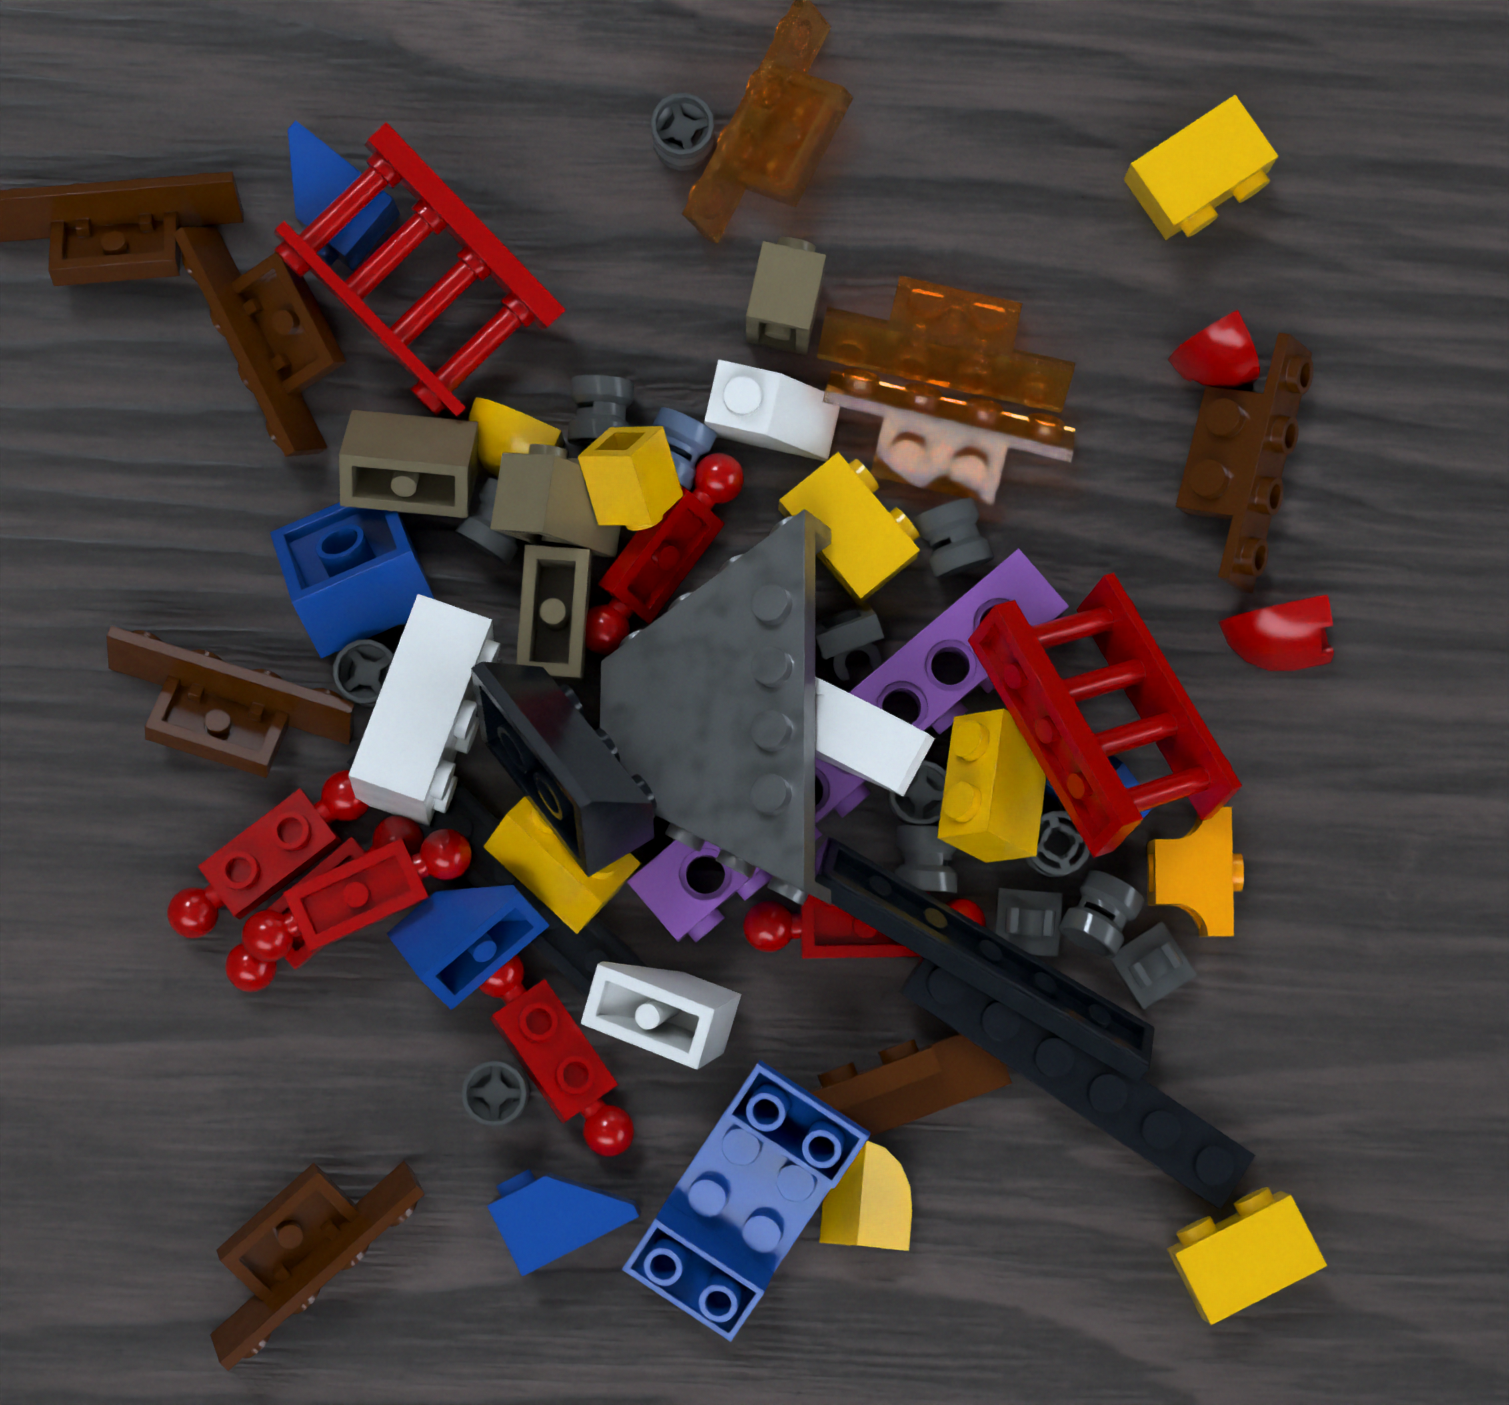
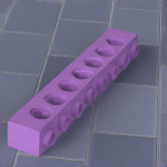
[627,548,1069,943]

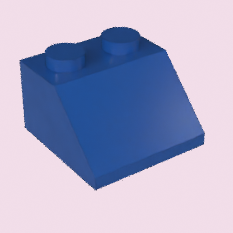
[270,502,436,658]

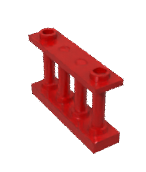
[273,122,566,417]
[968,572,1242,858]

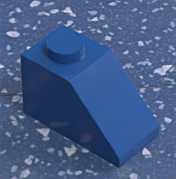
[288,120,400,271]
[386,885,550,1010]
[487,1169,641,1276]

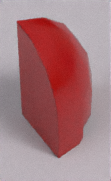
[1168,309,1260,390]
[1218,594,1334,671]

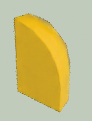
[468,397,565,477]
[819,1141,912,1251]

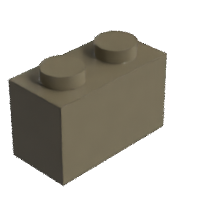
[746,237,826,356]
[339,410,478,518]
[490,444,621,558]
[516,545,593,685]

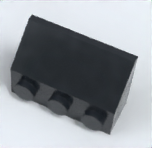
[471,662,657,877]

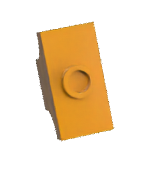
[1147,807,1244,937]

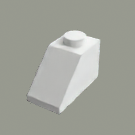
[704,359,842,462]
[581,961,741,1070]

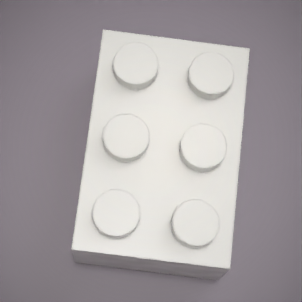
[348,594,502,827]

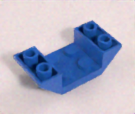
[622,1060,871,1342]

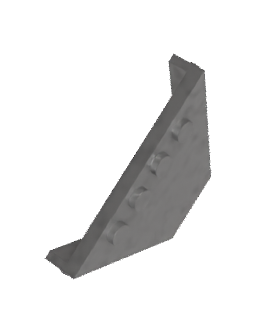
[600,509,831,906]

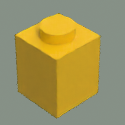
[577,426,683,531]

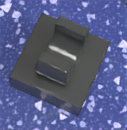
[815,602,884,681]
[994,888,1063,958]
[1107,921,1197,1010]

